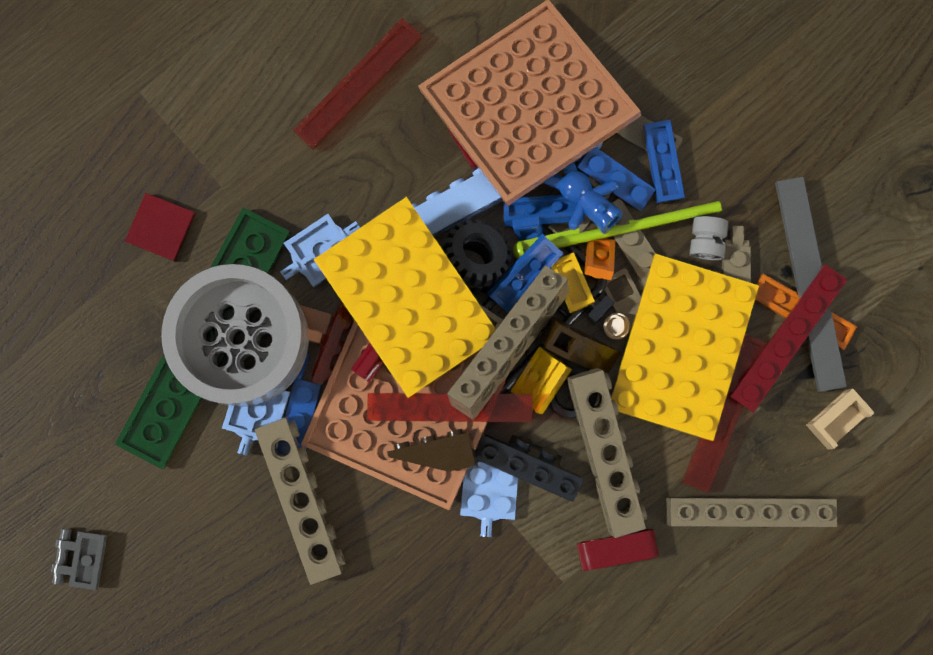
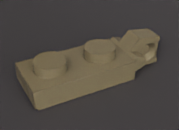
[722,226,751,283]

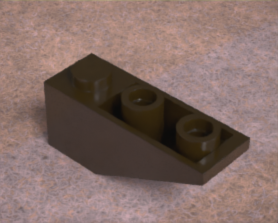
[539,316,621,374]
[387,429,478,472]

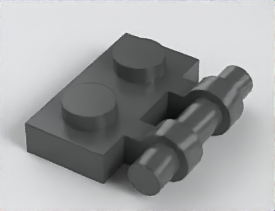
[51,528,108,590]

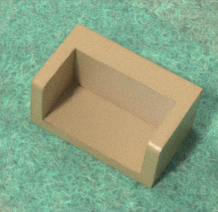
[806,389,874,449]

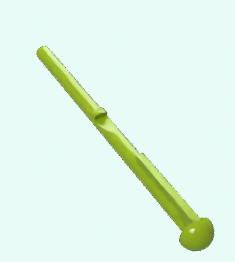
[513,201,722,260]

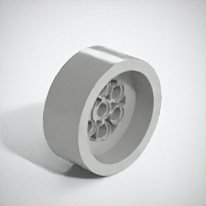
[161,264,309,407]

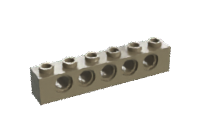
[447,266,569,420]
[567,368,647,538]
[254,416,346,585]
[666,498,837,527]

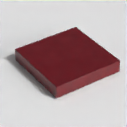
[125,193,196,262]

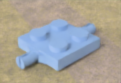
[280,214,360,288]
[222,391,291,456]
[460,461,518,537]

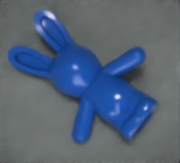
[543,162,623,234]

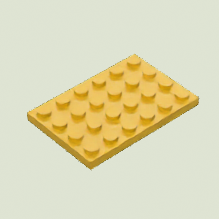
[314,197,496,398]
[611,254,759,441]

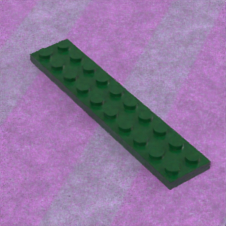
[115,207,291,469]

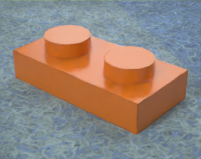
[585,238,615,280]

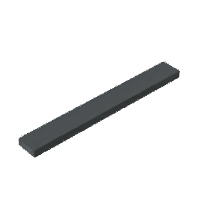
[775,177,847,392]

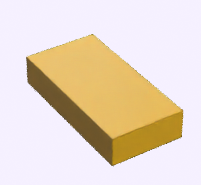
[551,252,595,313]

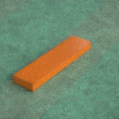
[755,274,857,350]

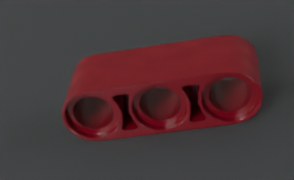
[576,529,659,571]

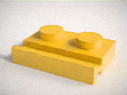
[511,346,572,414]

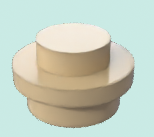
[604,313,630,340]

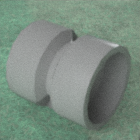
[689,216,729,260]

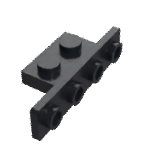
[475,434,584,502]

